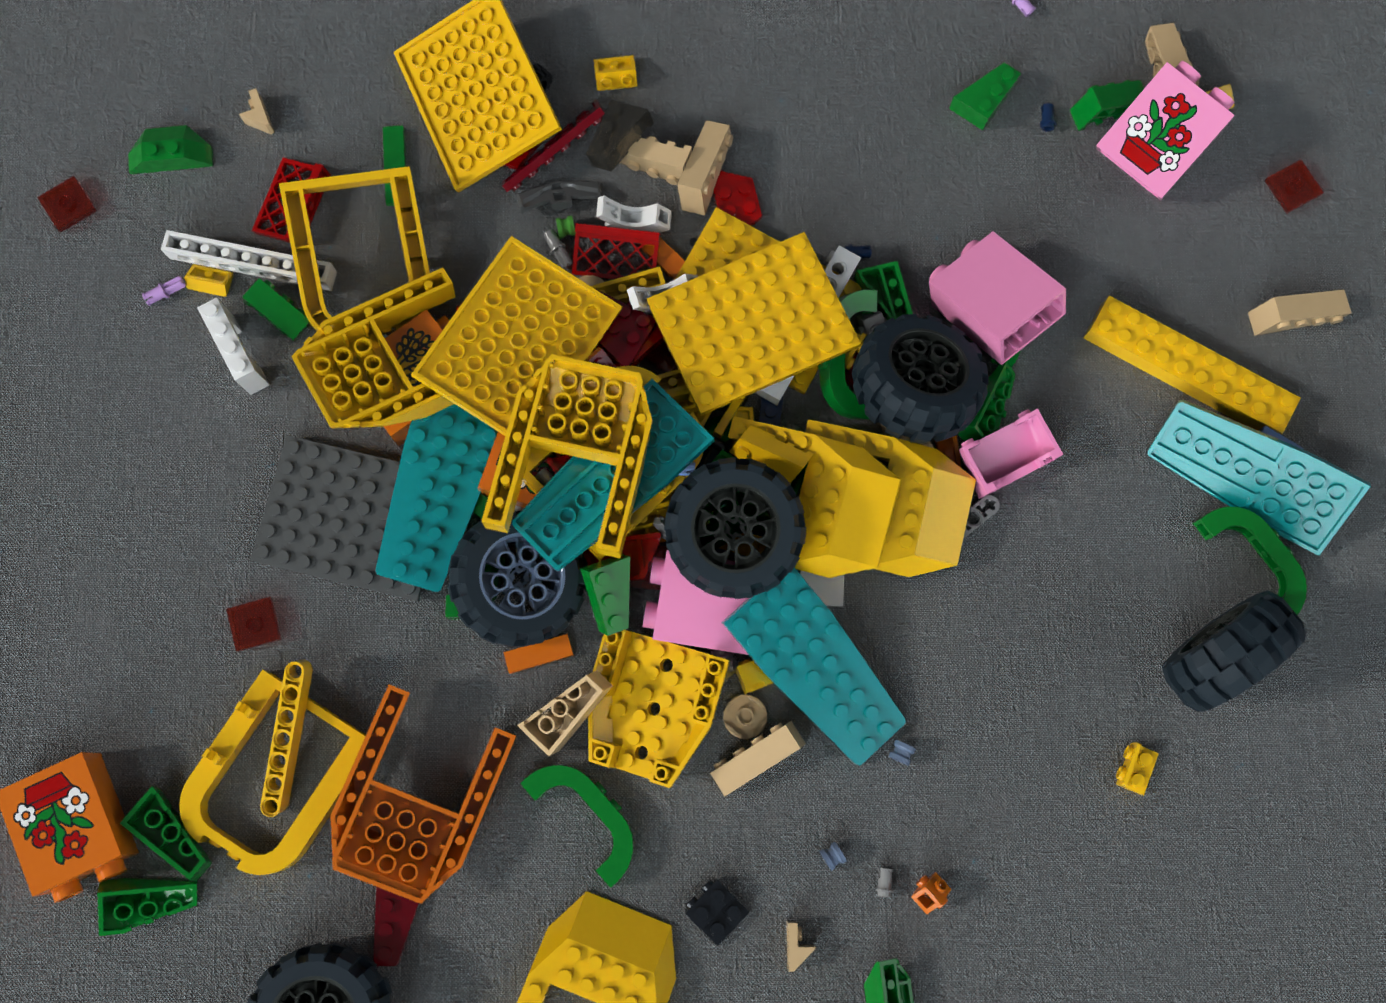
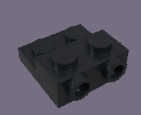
[685,879,750,946]

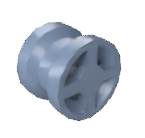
[888,740,916,766]
[819,842,847,871]

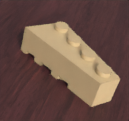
[1145,23,1199,87]
[677,120,733,216]
[606,128,692,185]
[1248,290,1351,336]
[517,671,613,757]
[710,721,806,796]

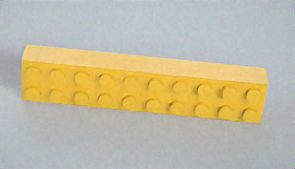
[1083,295,1301,435]

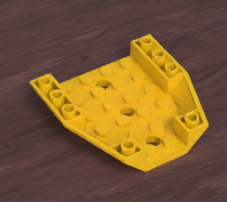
[588,630,730,788]

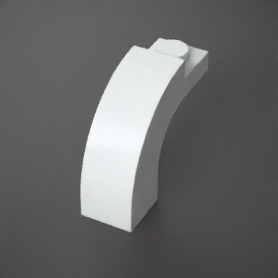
[596,196,671,233]
[627,274,698,314]

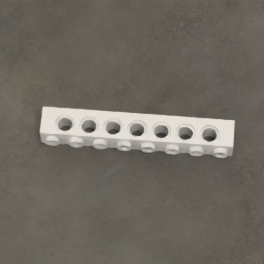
[161,230,337,291]
[755,245,861,405]

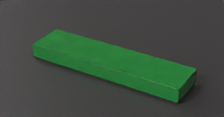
[383,125,406,206]

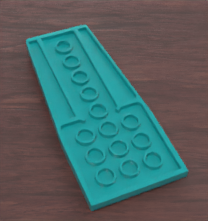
[512,379,715,571]
[1147,400,1371,556]
[375,404,498,592]
[721,567,906,765]

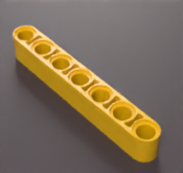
[260,659,313,817]

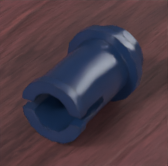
[1040,103,1056,132]
[844,244,871,258]

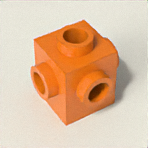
[911,872,952,914]

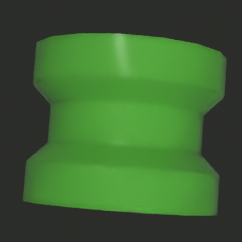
[556,215,576,239]

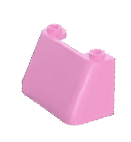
[959,409,1064,499]

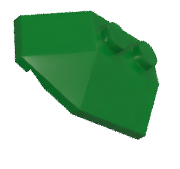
[128,125,213,175]
[864,958,914,1003]

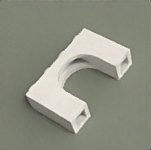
[197,297,270,395]

